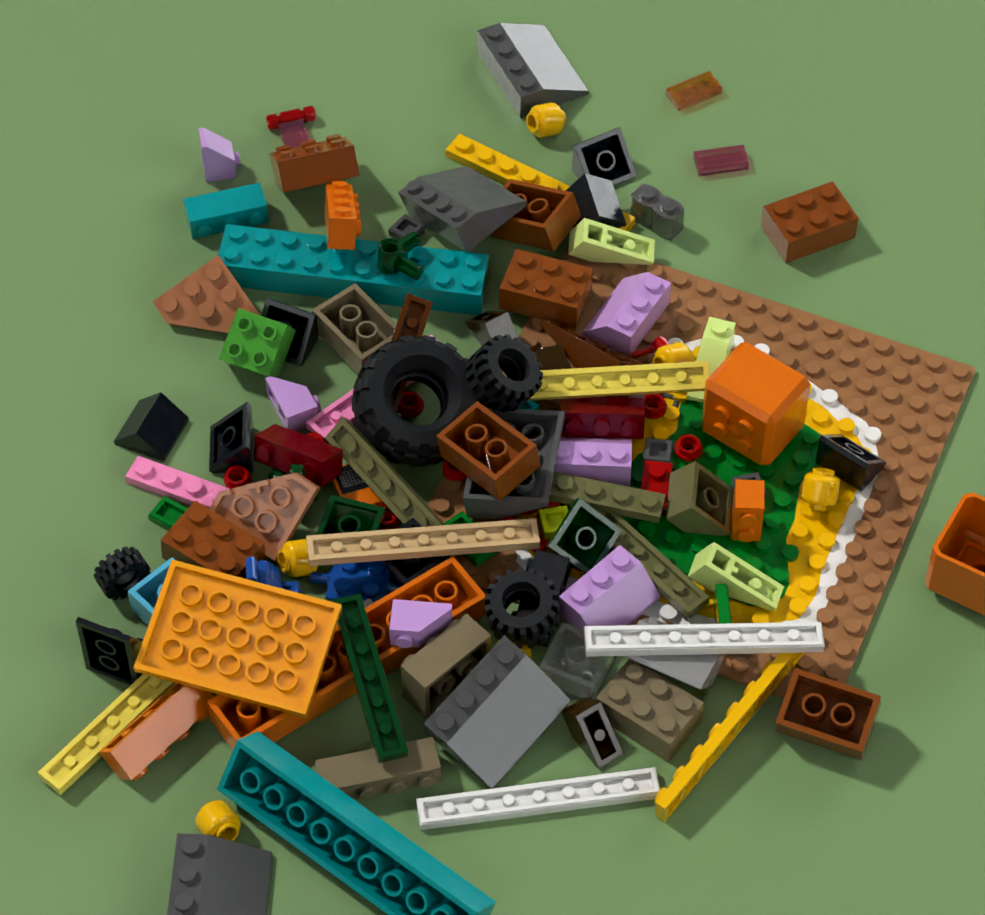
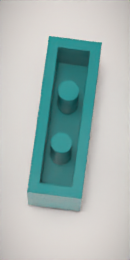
[183,182,269,239]

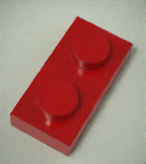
[641,460,673,515]

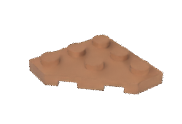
[153,255,261,334]
[209,473,320,561]

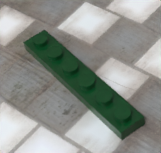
[332,593,408,764]

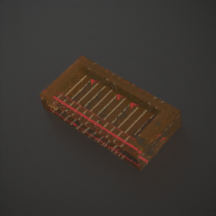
[666,71,722,111]

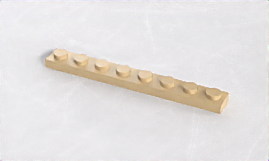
[306,518,540,566]

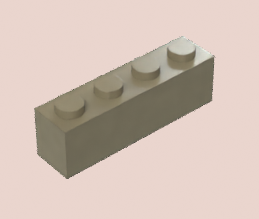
[315,737,442,800]

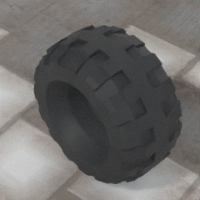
[352,335,483,467]

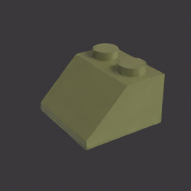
[666,461,733,536]

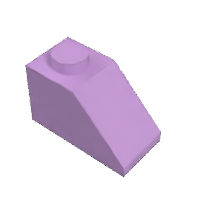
[198,128,240,182]
[265,376,321,431]
[389,599,452,648]

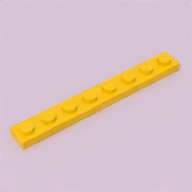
[445,133,636,232]
[654,653,805,822]

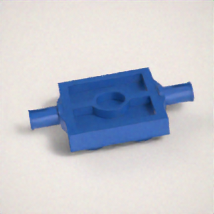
[310,561,403,603]

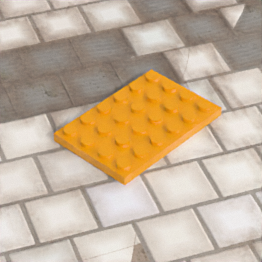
[133,559,342,718]

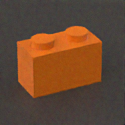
[731,479,764,542]

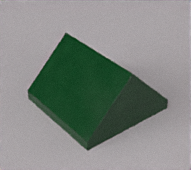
[316,495,386,535]
[547,498,622,575]

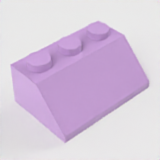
[583,272,671,356]
[554,437,632,487]
[559,545,661,637]

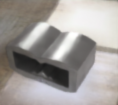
[630,184,685,240]

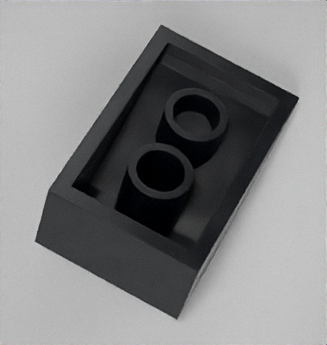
[76,617,143,686]

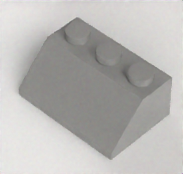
[625,616,725,689]

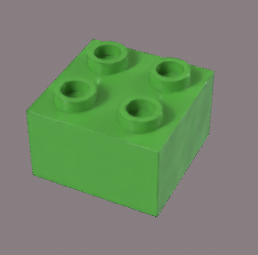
[219,308,296,378]

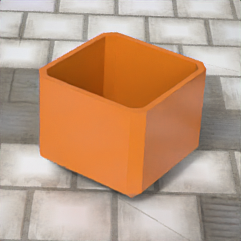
[701,342,810,466]
[925,492,985,616]

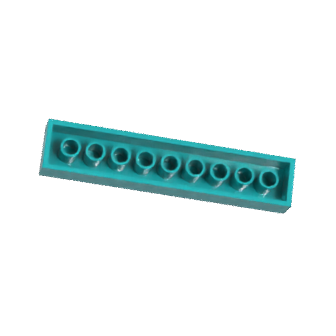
[218,224,489,315]
[217,731,496,915]

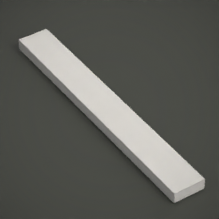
[584,622,825,657]
[416,767,660,830]

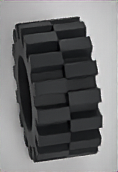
[94,547,151,600]

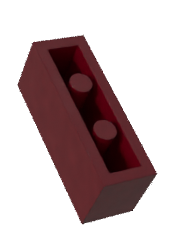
[560,397,645,439]
[254,424,343,487]

